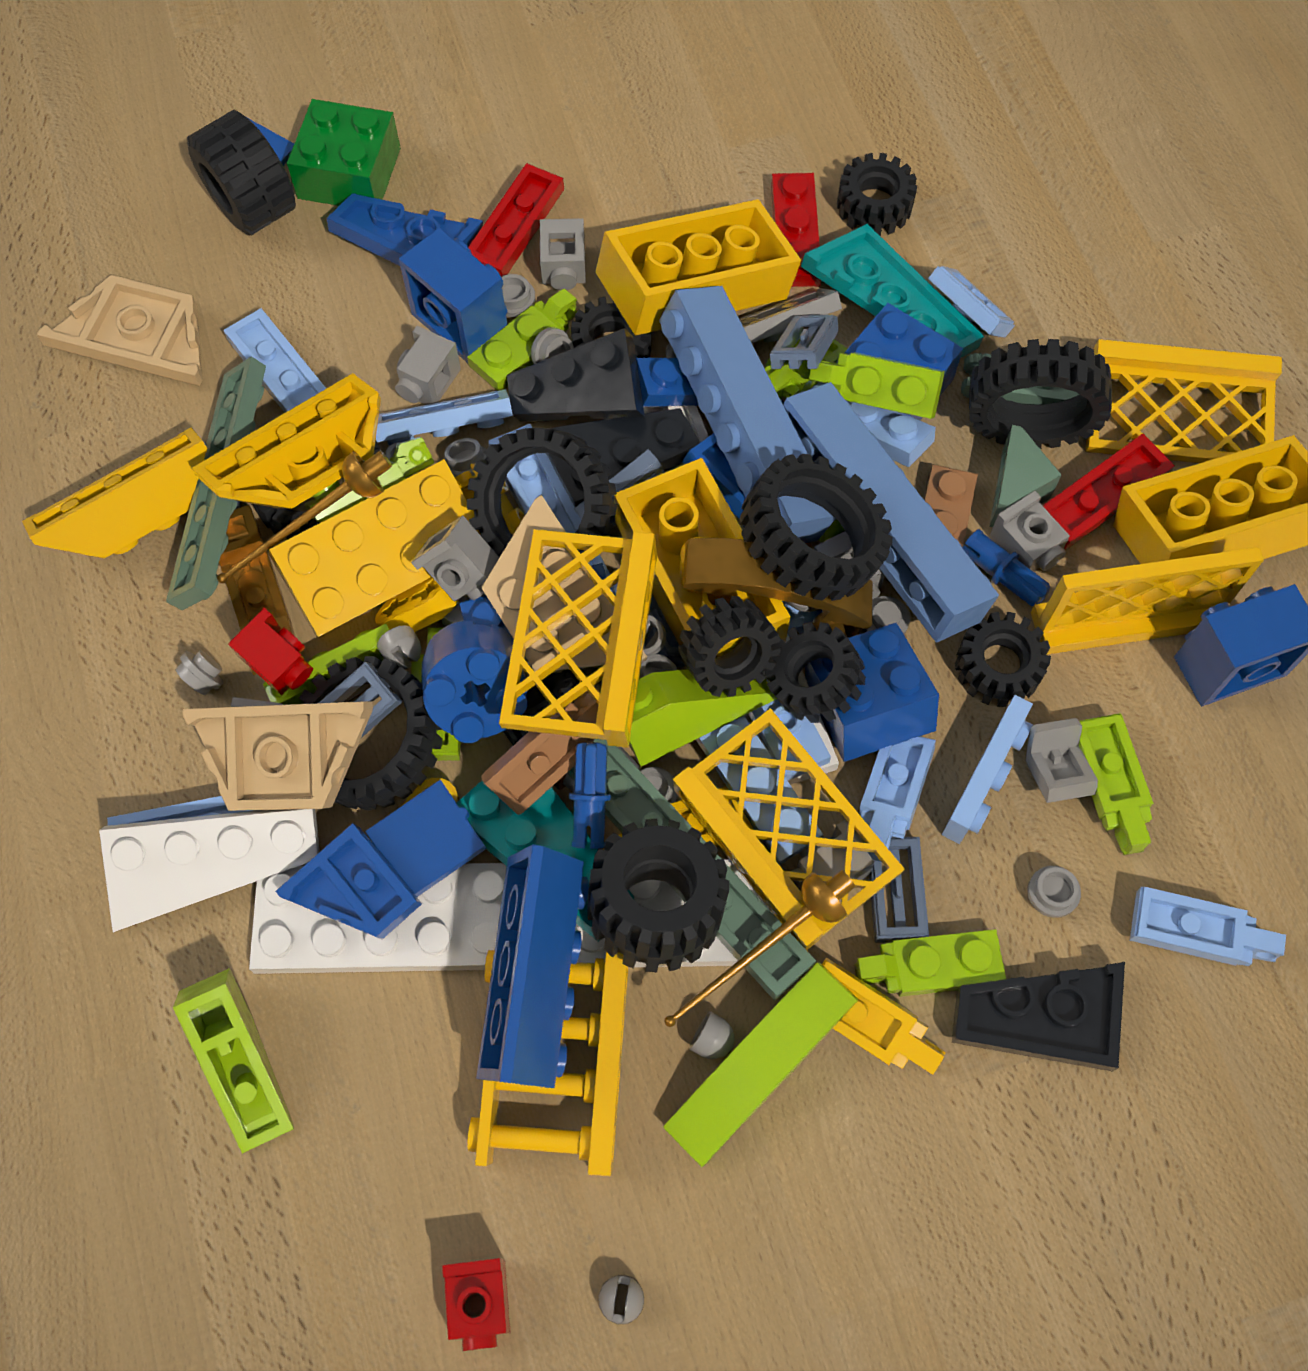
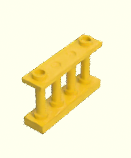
[468,950,629,1176]

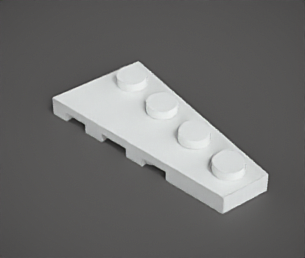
[99,809,320,932]

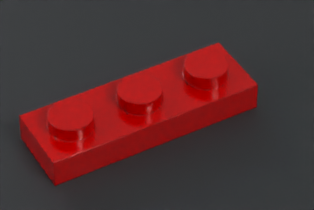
[468,163,564,277]
[771,173,821,287]
[1043,433,1175,550]

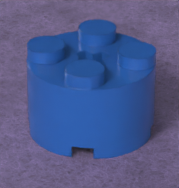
[422,621,528,743]

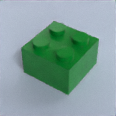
[287,99,401,206]

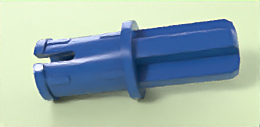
[962,529,1050,607]
[569,742,611,849]

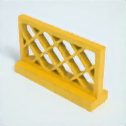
[1086,339,1282,463]
[499,529,657,748]
[1030,547,1264,655]
[672,708,905,950]

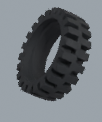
[969,339,1112,449]
[466,428,617,557]
[740,454,893,601]
[299,656,443,810]

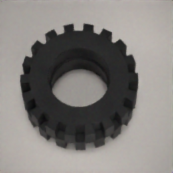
[187,110,296,236]
[587,819,729,973]

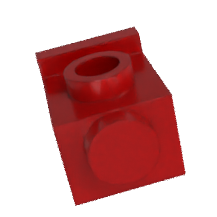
[228,608,313,696]
[442,1258,511,1351]

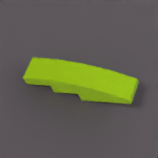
[663,962,859,1167]

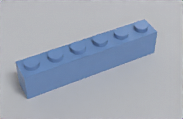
[659,286,836,543]
[783,382,999,643]

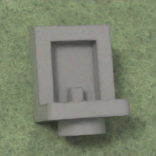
[1025,718,1098,803]

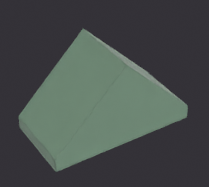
[989,425,1061,527]

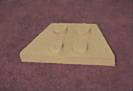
[37,275,202,386]
[482,495,648,673]
[183,702,373,811]

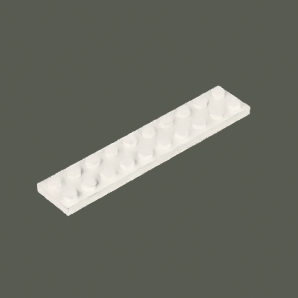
[249,859,772,974]

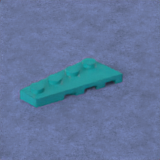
[801,224,984,358]
[457,780,634,942]

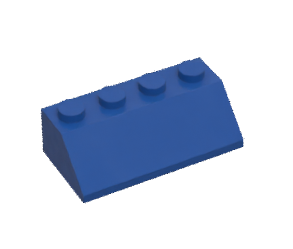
[476,845,589,1089]

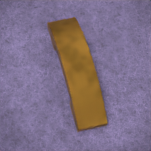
[219,505,295,675]
[682,538,873,629]

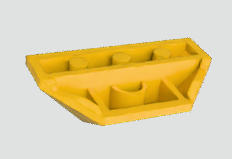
[192,373,381,509]
[22,427,207,559]

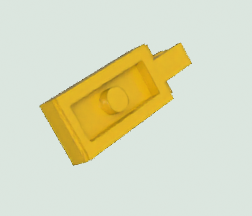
[822,958,946,1075]

